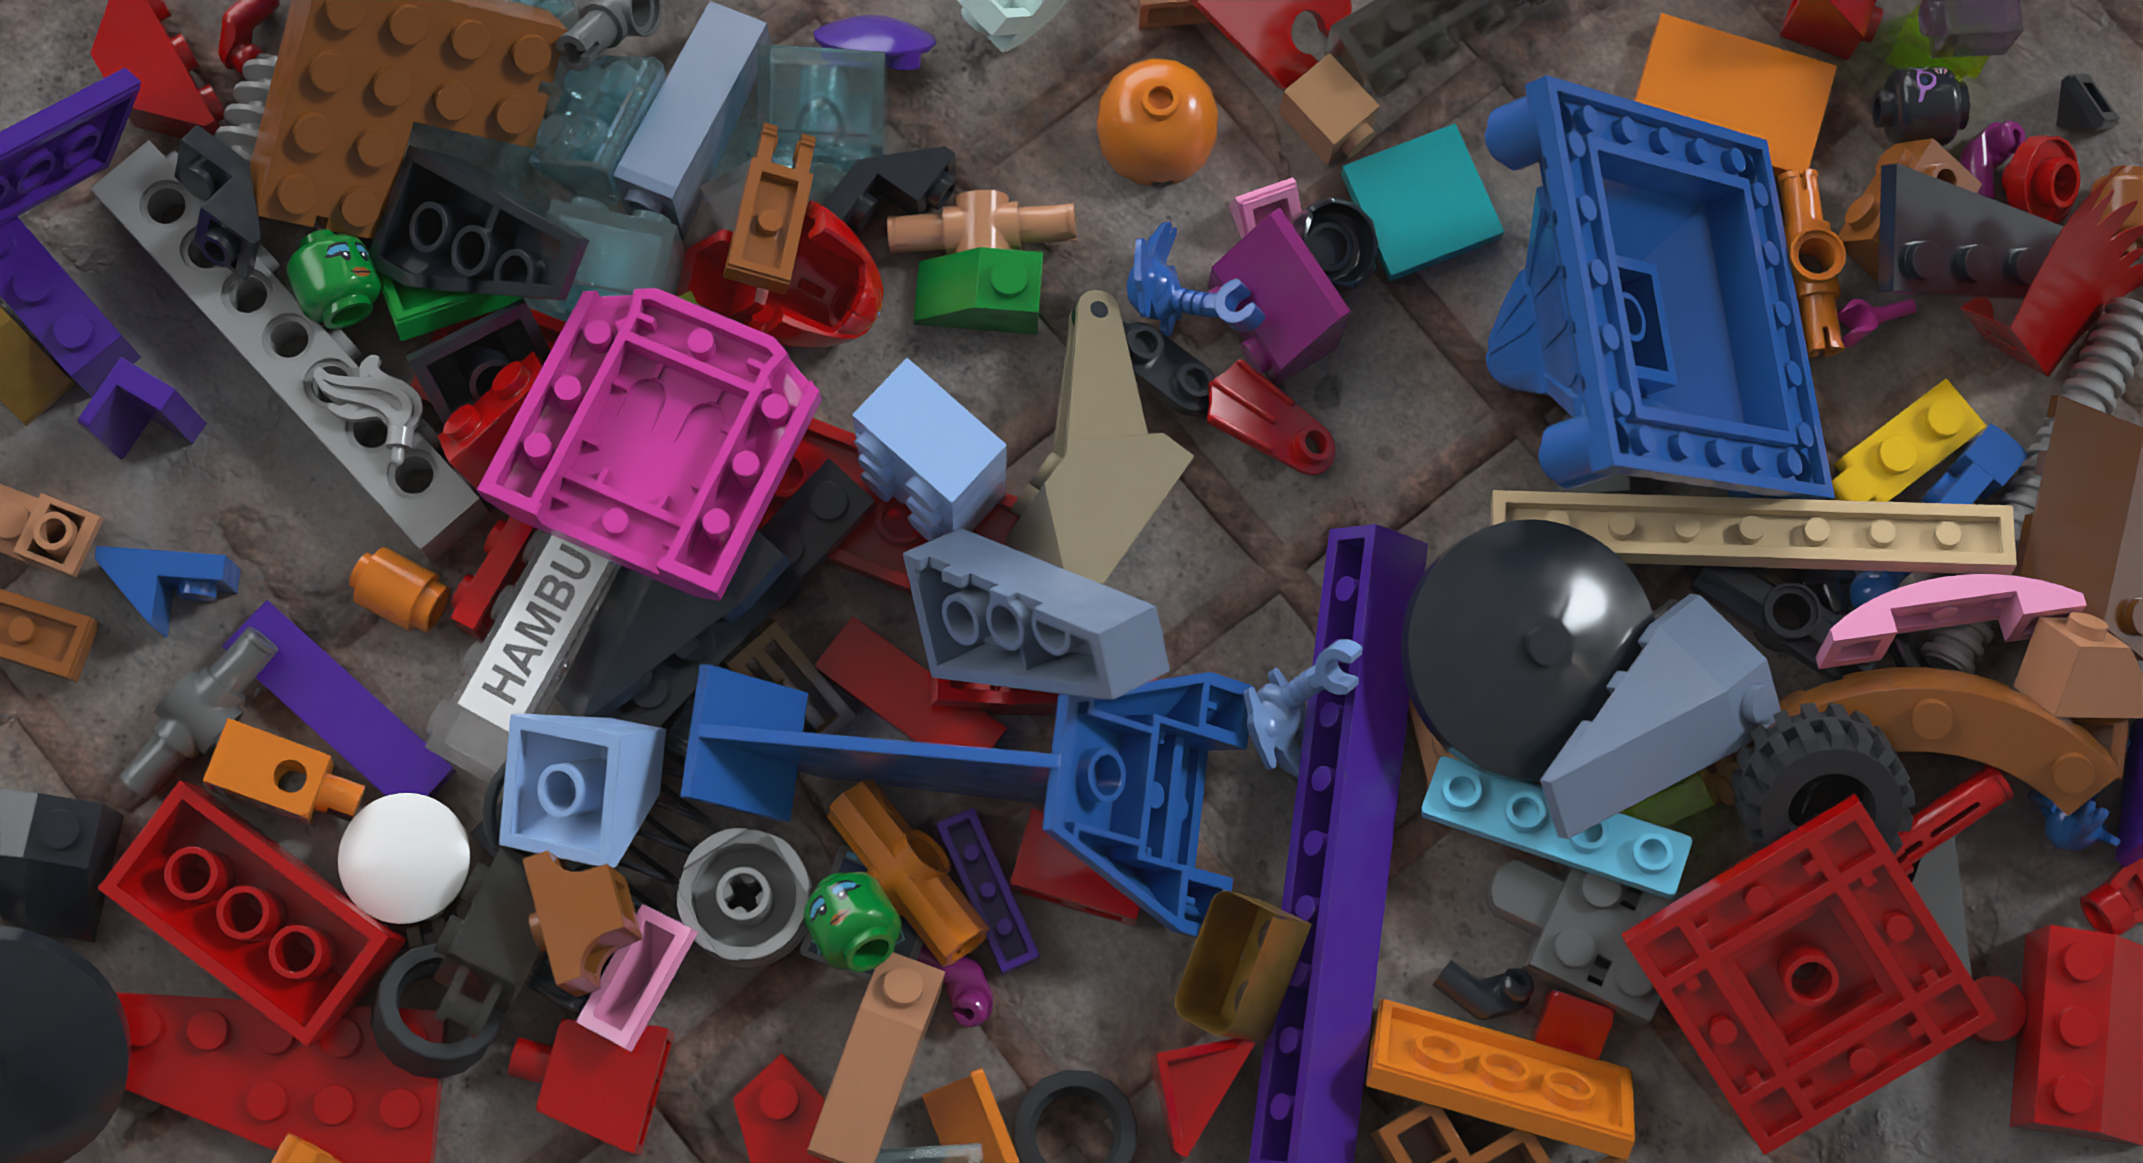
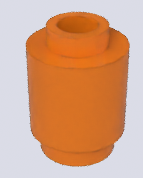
[349,547,451,633]

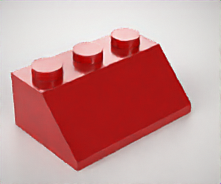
[2009,925,2143,1146]

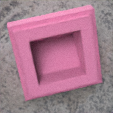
[1228,178,1302,239]

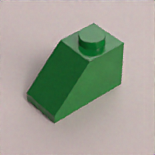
[913,247,1043,335]

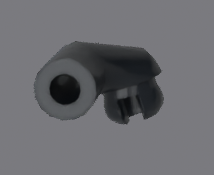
[1432,960,1534,1020]

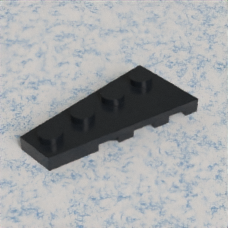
[1878,163,2064,300]

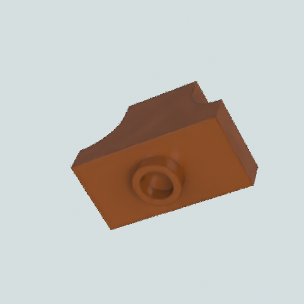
[523,850,643,997]

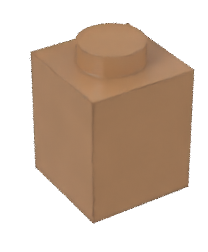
[1279,53,1380,166]

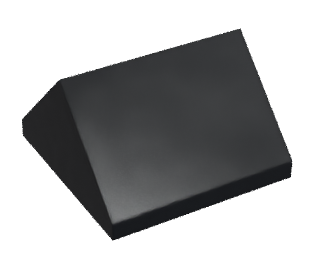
[406,298,551,425]

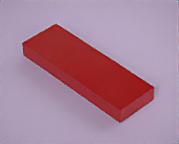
[814,616,1007,749]

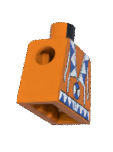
[203,718,366,825]

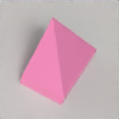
[576,904,698,1052]

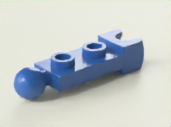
[1850,424,2029,609]

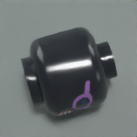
[1872,66,1970,146]

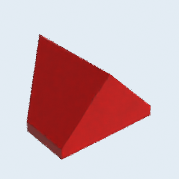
[1150,1038,1255,1161]

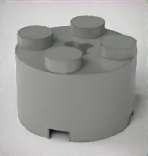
[677,828,813,968]

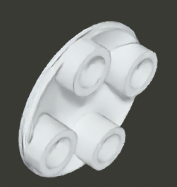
[338,793,470,924]

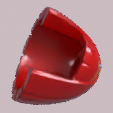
[743,201,884,348]

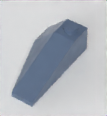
[1540,594,1781,839]

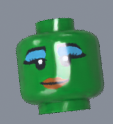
[286,229,381,329]
[803,872,901,972]

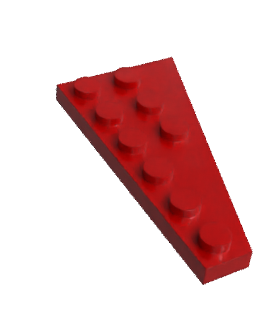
[116,992,449,1163]

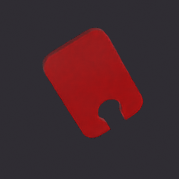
[1190,0,1352,91]

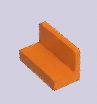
[921,1068,1020,1163]

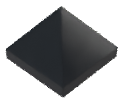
[2056,73,2120,130]

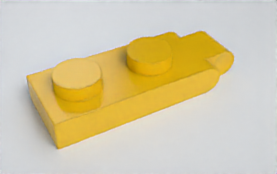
[1831,378,1987,502]

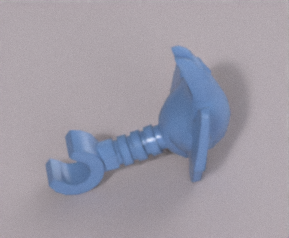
[1244,639,1363,779]

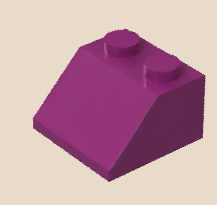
[1208,208,1351,386]

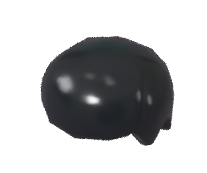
[1292,197,1379,293]

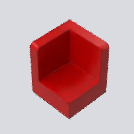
[676,229,769,322]

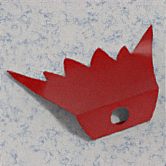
[1960,165,2143,377]

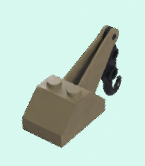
[1006,290,1216,585]

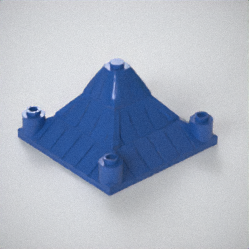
[1485,75,1835,500]

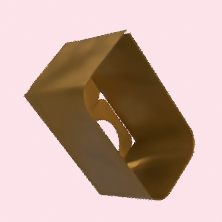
[1175,890,1312,1042]

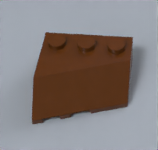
[2012,395,2143,661]

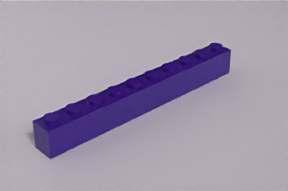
[1249,524,1428,1163]

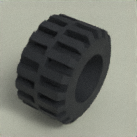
[1731,702,1915,855]

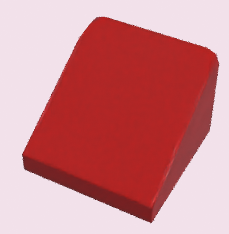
[1533,990,1616,1061]

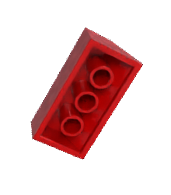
[97,781,407,1047]

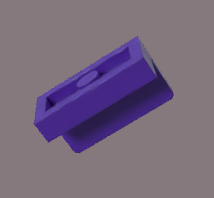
[77,357,207,460]

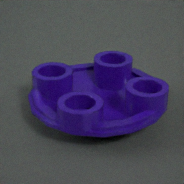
[813,15,937,70]

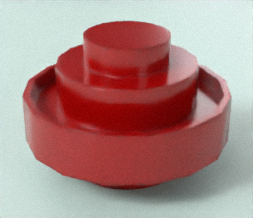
[2002,135,2080,224]

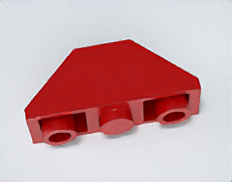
[90,0,225,139]

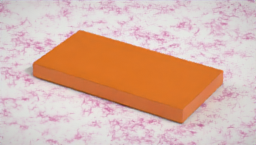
[1366,999,1635,1160]

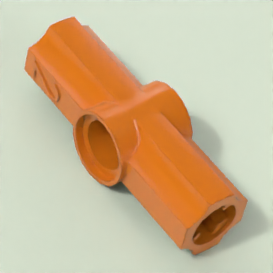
[827,779,990,967]

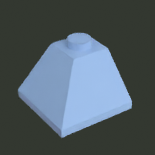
[499,713,666,868]

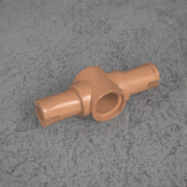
[887,190,1077,255]

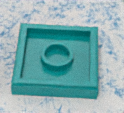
[1340,123,1505,282]

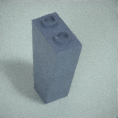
[613,1,771,240]

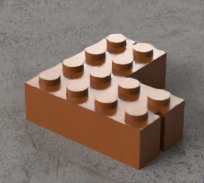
[250,0,568,239]

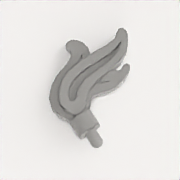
[313,355,424,466]

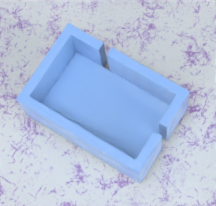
[852,358,1007,542]

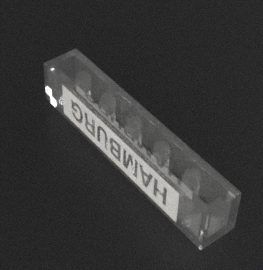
[425,529,621,788]

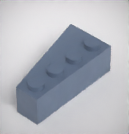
[903,528,1170,700]

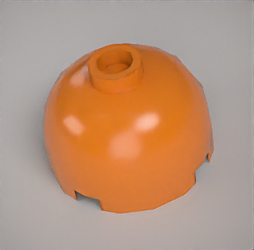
[1096,58,1219,186]

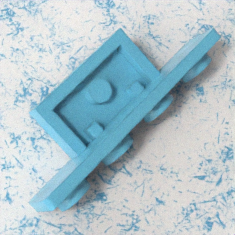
[1421,756,1692,899]

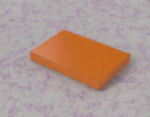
[1634,13,1837,177]

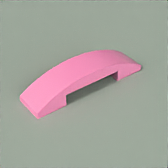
[1815,574,2087,669]

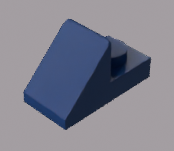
[94,546,241,638]

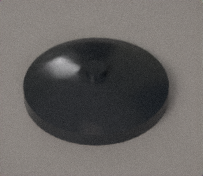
[1401,519,1655,782]
[0,926,131,1163]

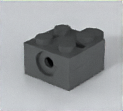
[1486,860,1687,1028]

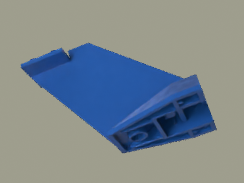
[680,664,1254,938]

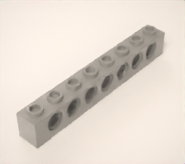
[90,140,490,563]

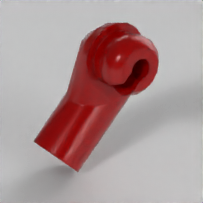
[218,0,280,75]

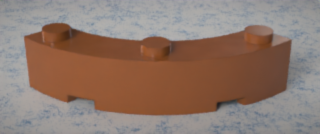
[1738,667,2121,816]

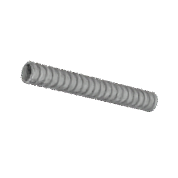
[1920,297,2143,675]

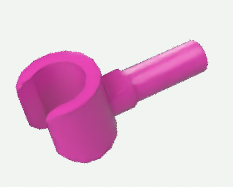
[1837,299,1916,348]

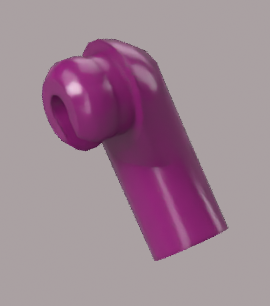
[1960,120,2026,201]
[917,943,994,1028]

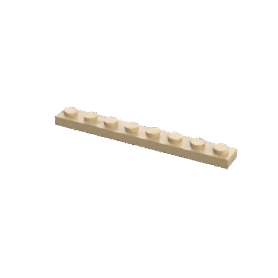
[1491,490,2017,575]

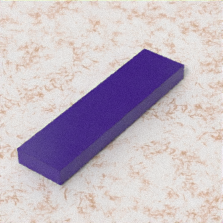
[222,600,457,798]

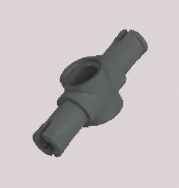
[555,0,661,72]
[120,626,279,799]

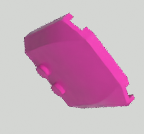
[477,288,822,601]

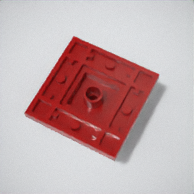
[1621,794,1998,1155]

